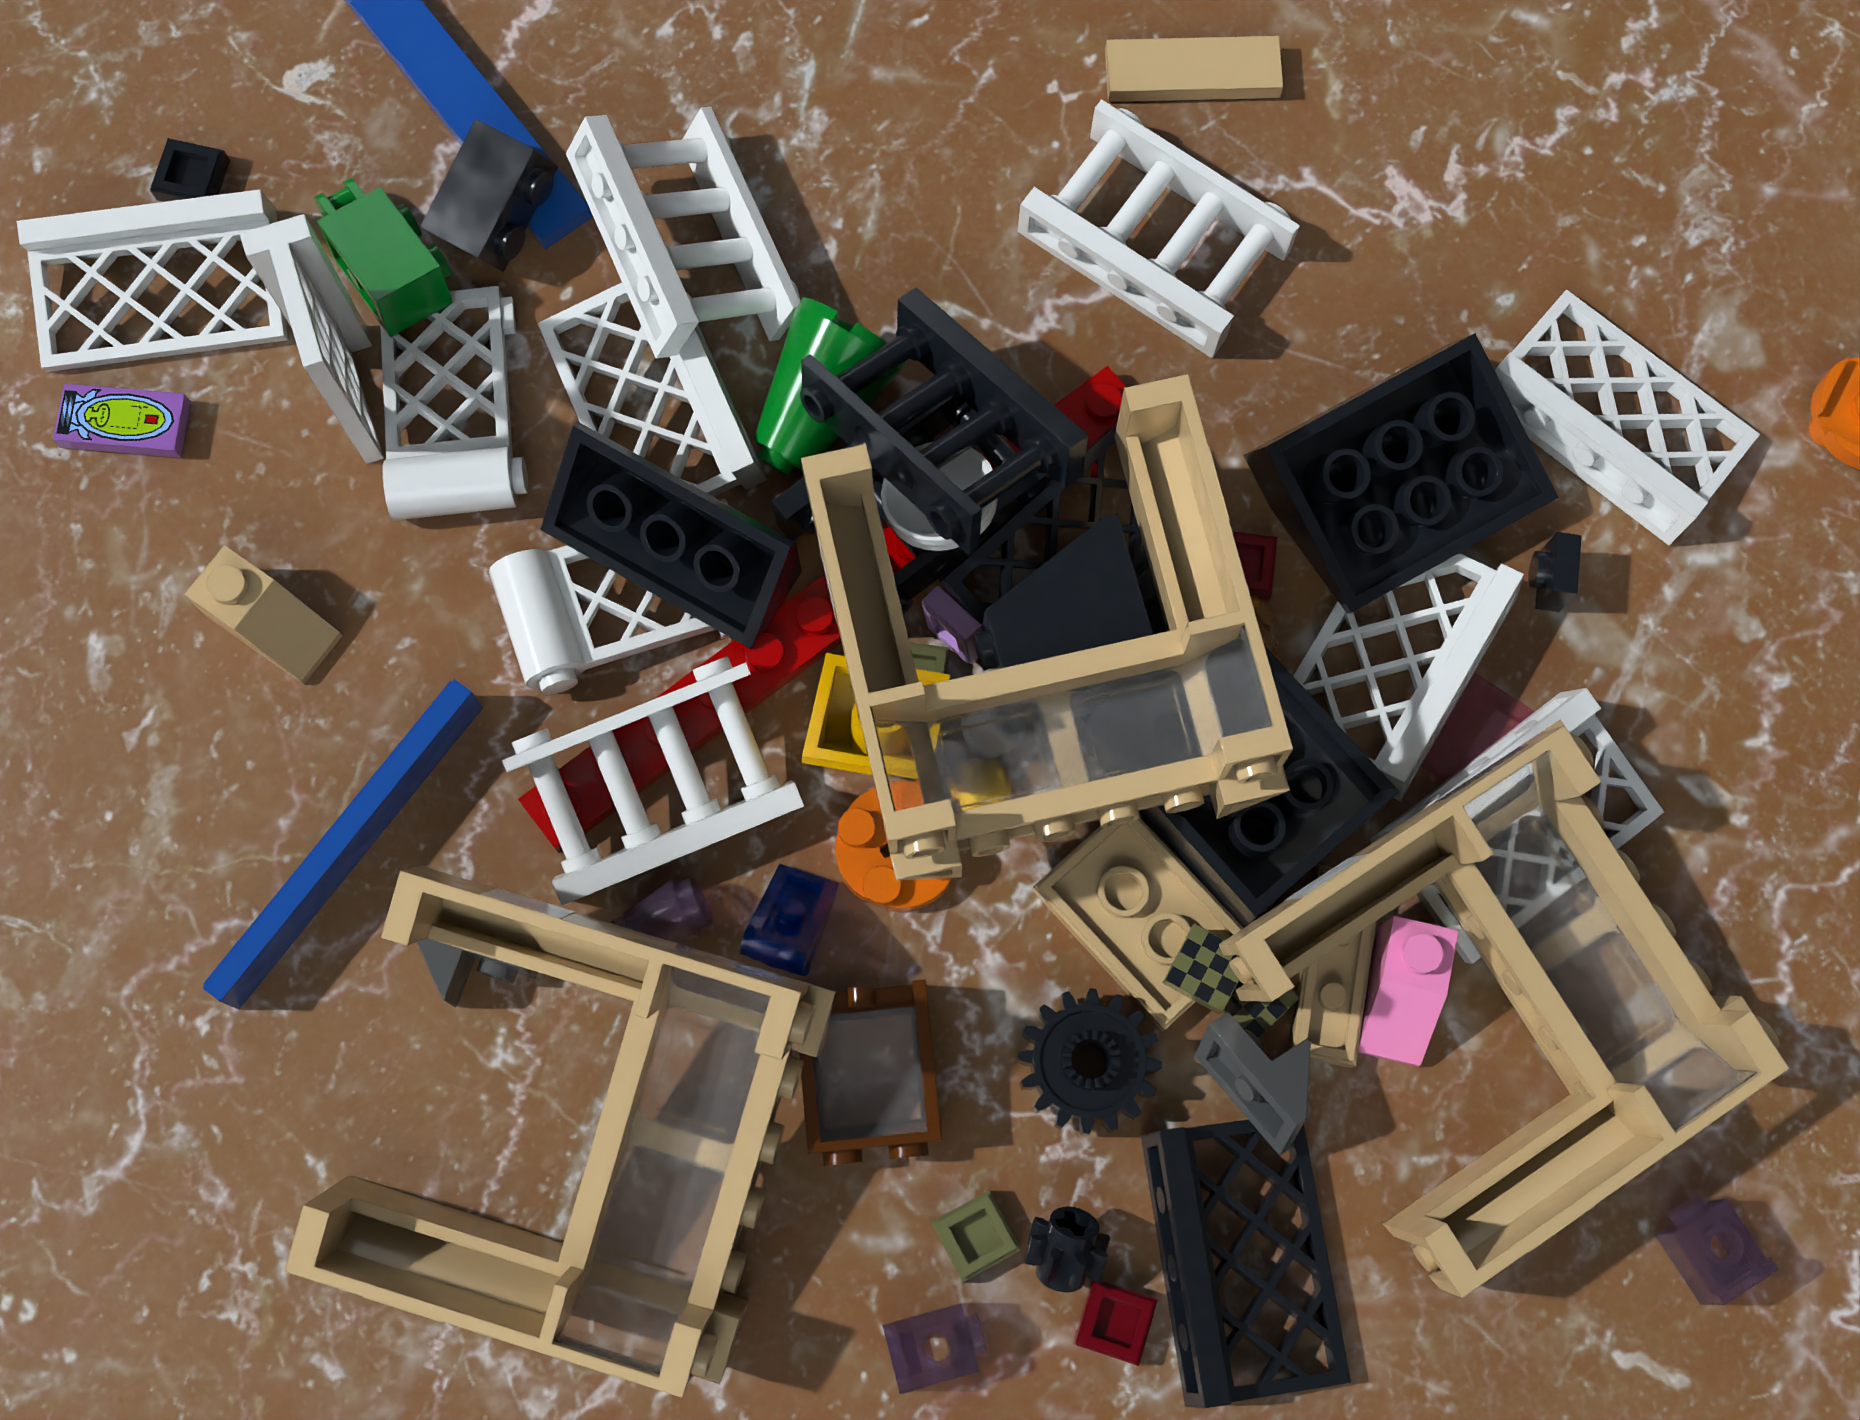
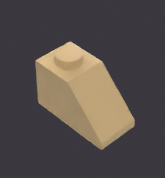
[184,545,343,684]

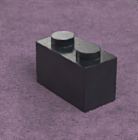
[420,119,558,272]

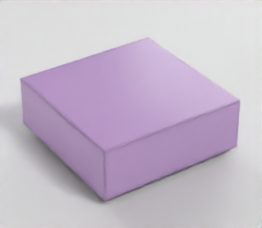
[922,585,982,664]

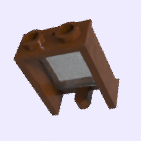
[799,979,942,1166]

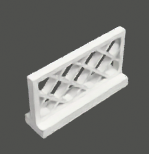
[17,189,288,372]
[239,214,384,464]
[538,283,767,497]
[1494,289,1760,545]
[1293,553,1524,801]
[1369,688,1664,964]

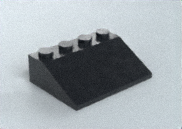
[1243,333,1559,614]
[1076,640,1400,928]

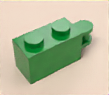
[314,178,453,337]

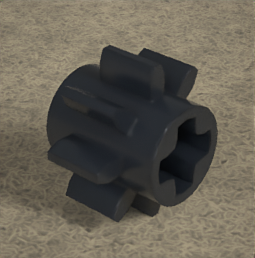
[1024,1206,1110,1293]

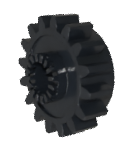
[1016,988,1162,1136]

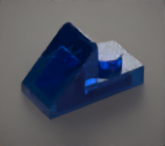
[739,864,840,976]

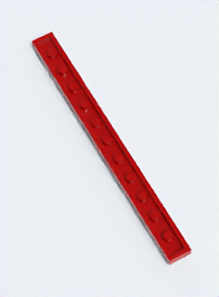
[518,365,1126,853]

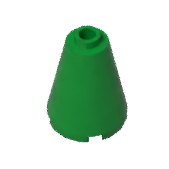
[753,297,906,476]

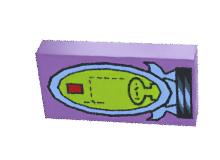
[53,383,191,458]

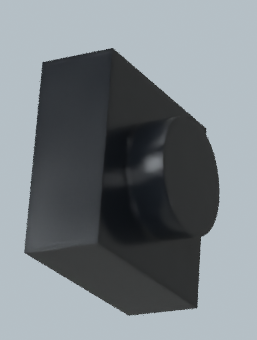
[1528,532,1582,612]

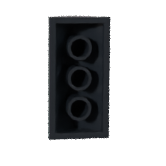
[540,422,802,649]

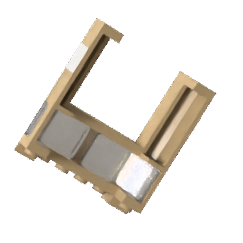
[801,374,1293,880]
[1219,719,1789,1298]
[284,866,835,1398]

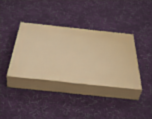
[1032,818,1243,1032]

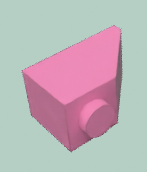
[1358,916,1458,1067]

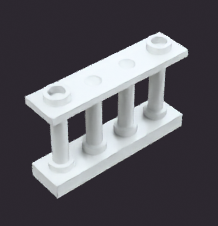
[1017,99,1300,358]
[566,107,801,359]
[502,656,804,905]

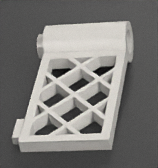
[380,286,528,521]
[489,499,728,695]

